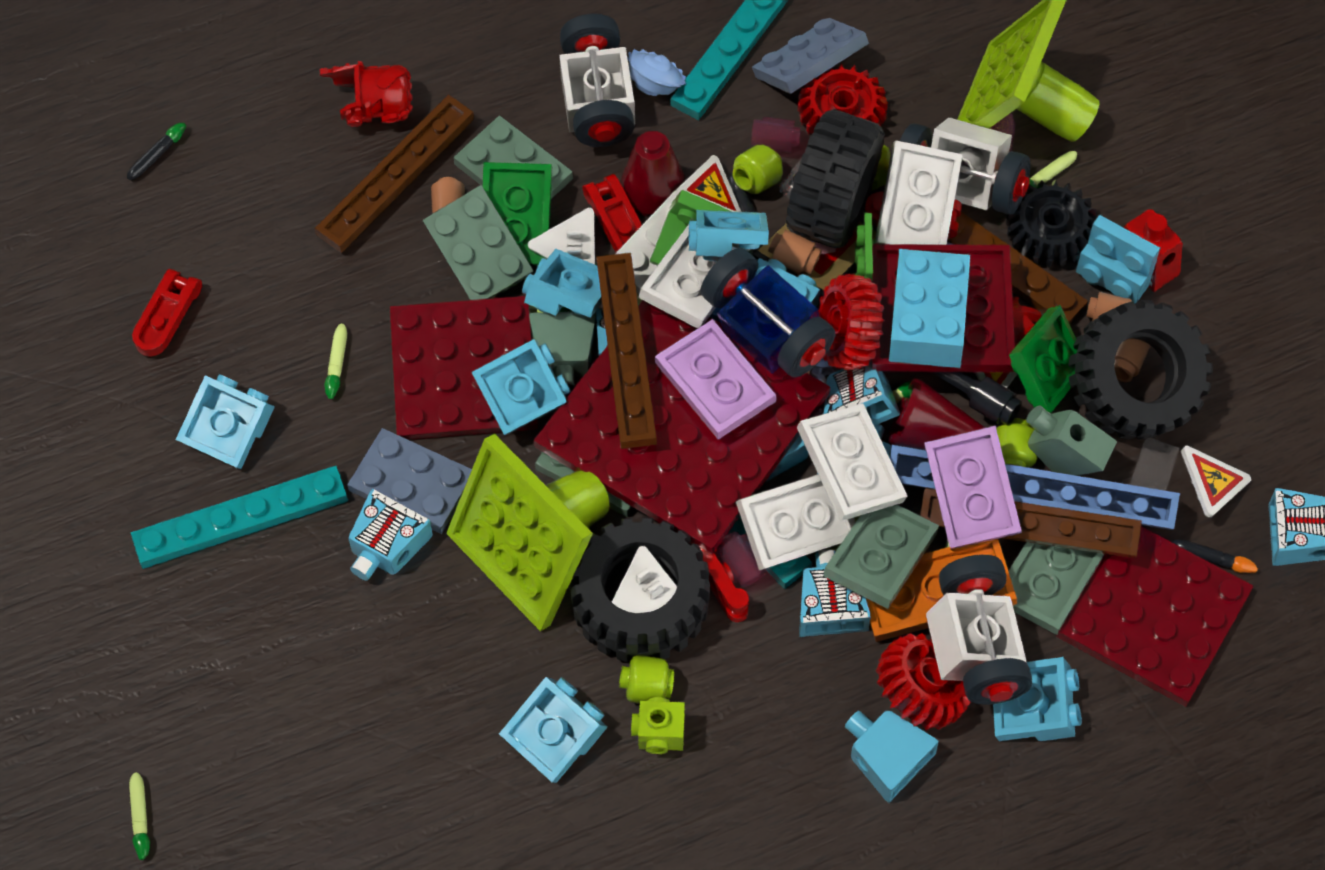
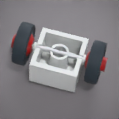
[559,14,635,147]
[900,118,1030,214]
[926,555,1032,705]

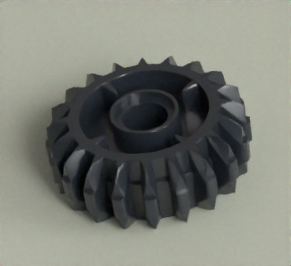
[1005,179,1097,269]

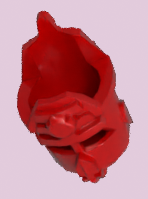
[319,61,413,127]

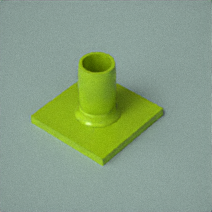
[957,0,1100,142]
[446,434,609,631]

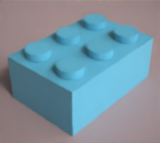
[889,249,970,368]

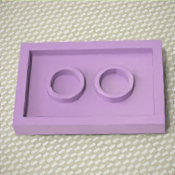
[655,319,776,439]
[924,426,1022,550]

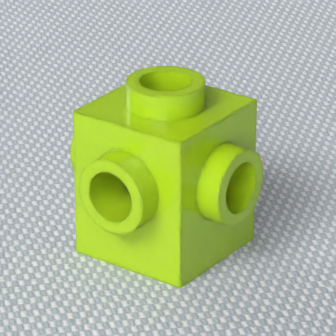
[631,697,685,754]

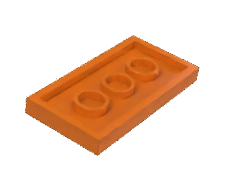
[866,539,1017,642]

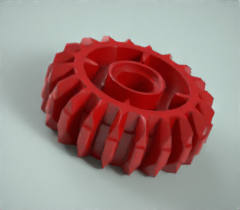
[798,63,888,135]
[816,274,885,370]
[875,633,971,730]

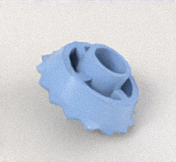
[627,49,686,96]

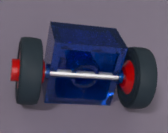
[701,248,835,377]

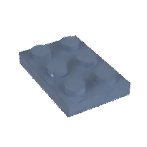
[752,18,869,94]
[347,428,472,534]

